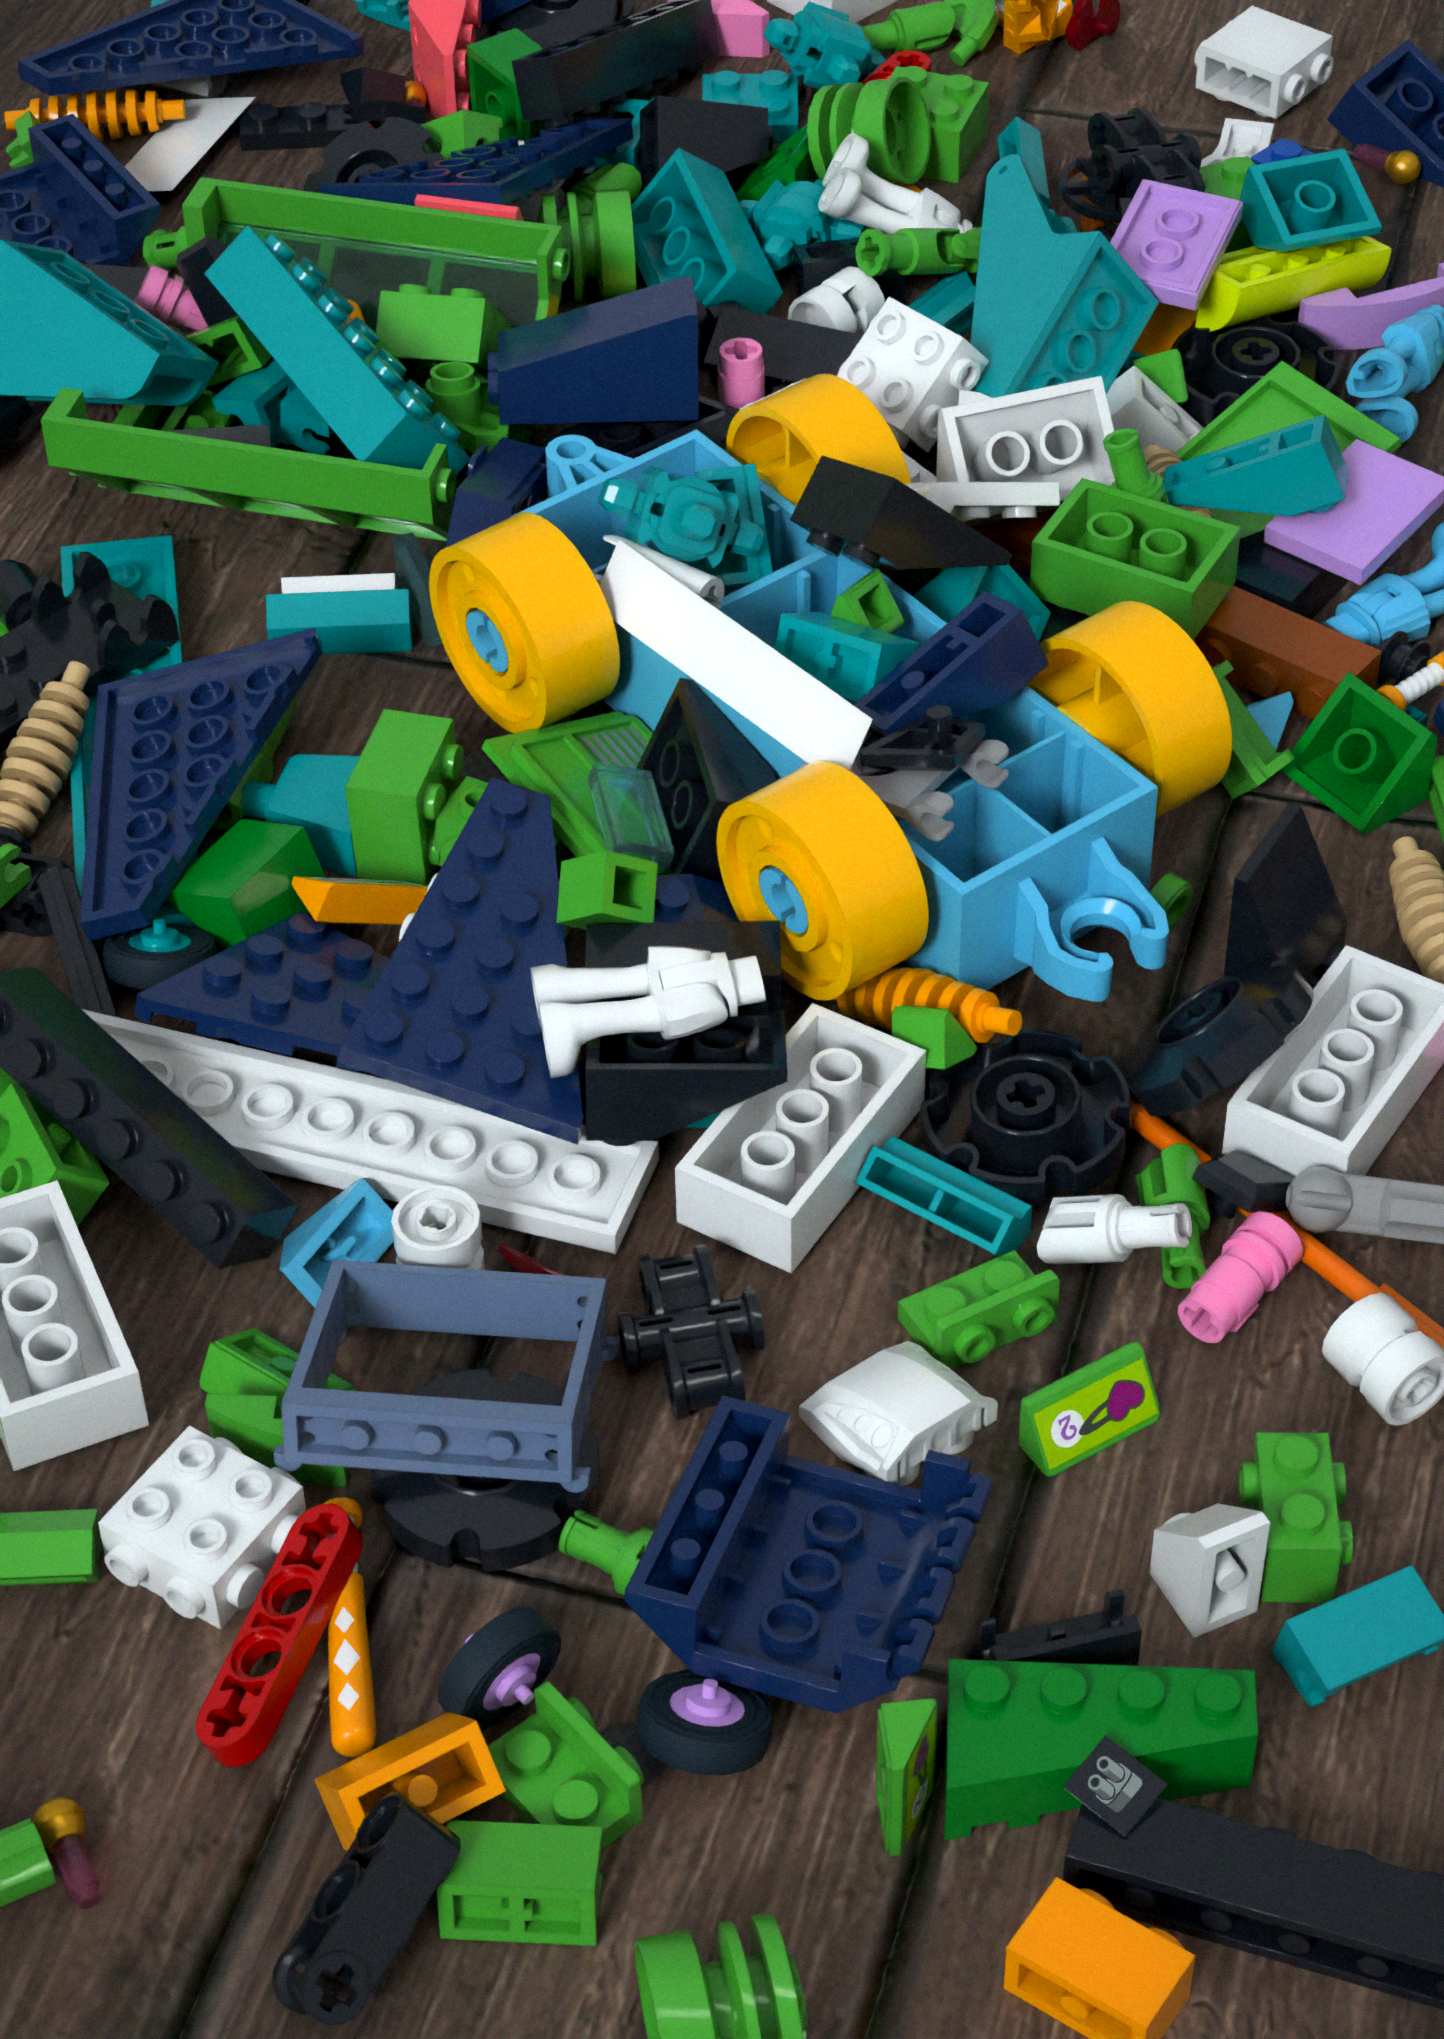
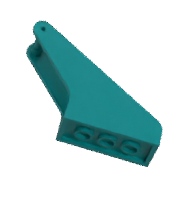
[970,154,1159,398]
[0,239,219,407]

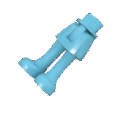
[1346,304,1444,443]
[1321,522,1444,646]

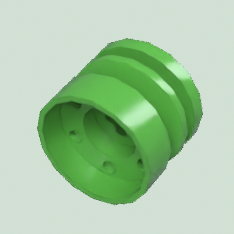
[807,77,931,185]
[536,188,636,303]
[634,1912,808,2039]

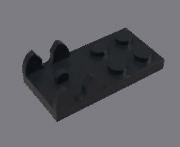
[0,552,180,753]

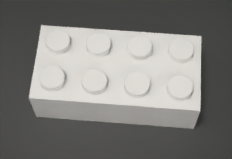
[1222,945,1444,1178]
[675,1003,926,1274]
[0,1180,149,1471]

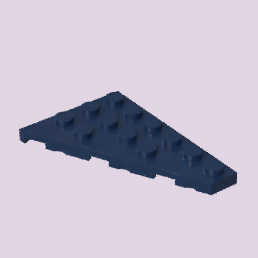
[18,0,363,96]
[319,118,633,206]
[80,627,323,941]
[340,777,584,1145]
[135,911,586,1100]

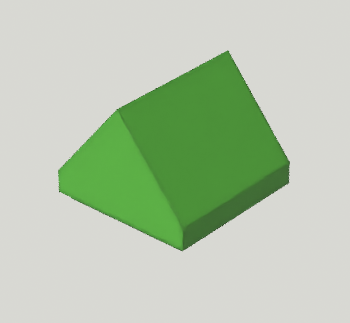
[1133,349,1188,407]
[831,568,905,634]
[892,1005,977,1069]

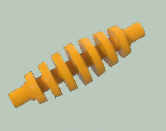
[5,88,186,142]
[833,967,1022,1043]

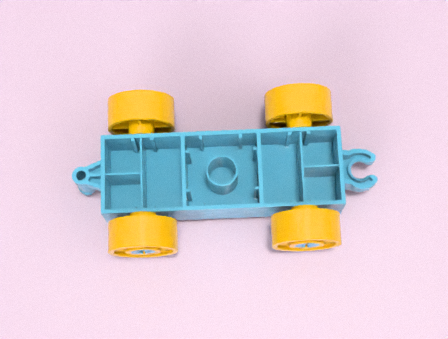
[429,374,1232,1002]

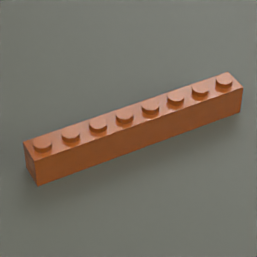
[970,508,1382,720]

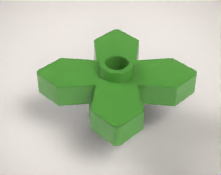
[422,361,510,454]

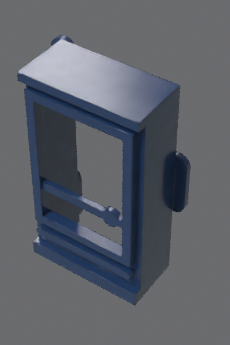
[429,437,548,605]

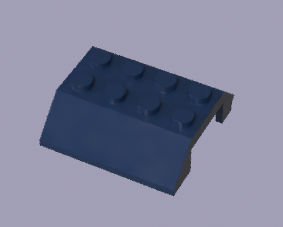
[0,113,161,266]
[624,1396,994,1714]

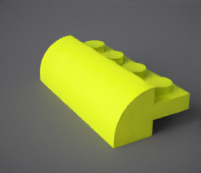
[1195,236,1392,331]

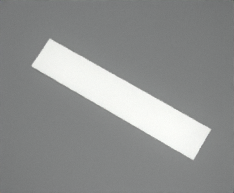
[599,539,873,771]

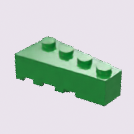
[944,1659,1258,1841]

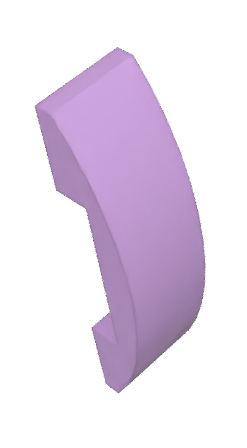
[1298,262,1444,350]

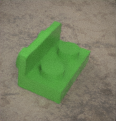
[898,1250,1060,1369]
[487,1681,644,1849]

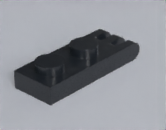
[239,102,358,151]

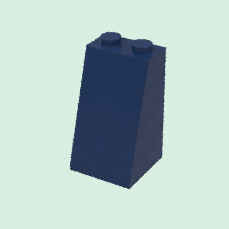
[488,276,699,425]

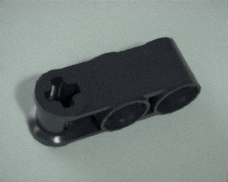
[272,1792,461,2025]

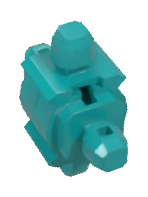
[764,2,886,89]
[739,179,868,271]
[598,466,764,569]

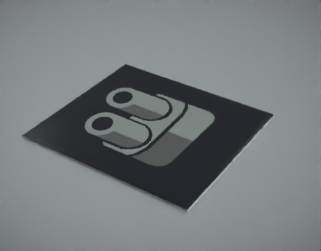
[1063,1736,1168,1836]

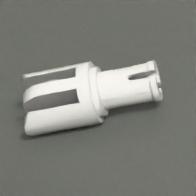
[1036,1194,1192,1264]

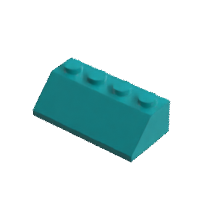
[631,147,783,338]

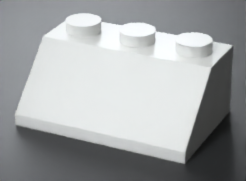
[936,376,1115,526]

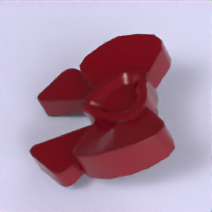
[1065,0,1120,51]

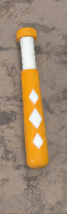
[323,1497,377,1757]

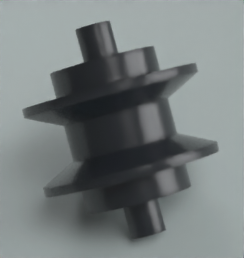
[1372,631,1431,685]

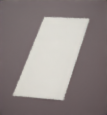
[124,97,256,192]

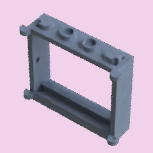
[273,1260,620,1493]

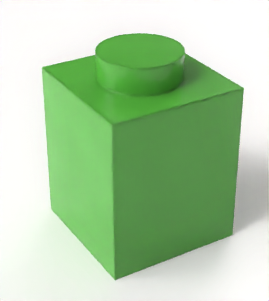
[556,850,658,930]

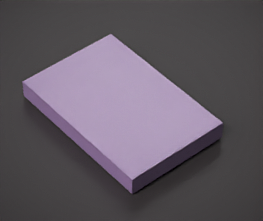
[1110,179,1243,311]
[1264,439,1444,585]

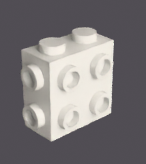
[1194,6,1334,119]
[837,297,989,452]
[98,1426,307,1630]

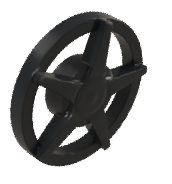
[1059,156,1130,223]

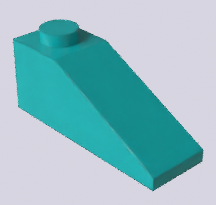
[1163,414,1349,516]

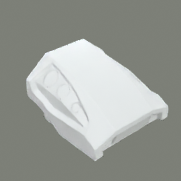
[799,1341,998,1486]

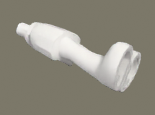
[818,132,973,234]
[530,946,766,1079]

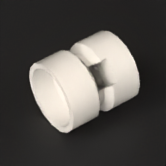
[788,266,885,335]
[391,1185,486,1270]
[1322,1293,1444,1426]

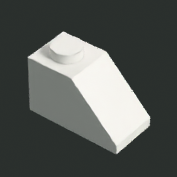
[1106,365,1204,453]
[1150,1504,1270,1638]

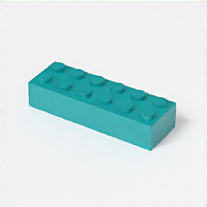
[204,225,470,475]

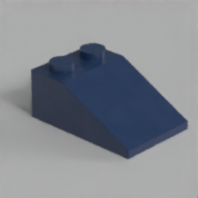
[1327,39,1444,188]

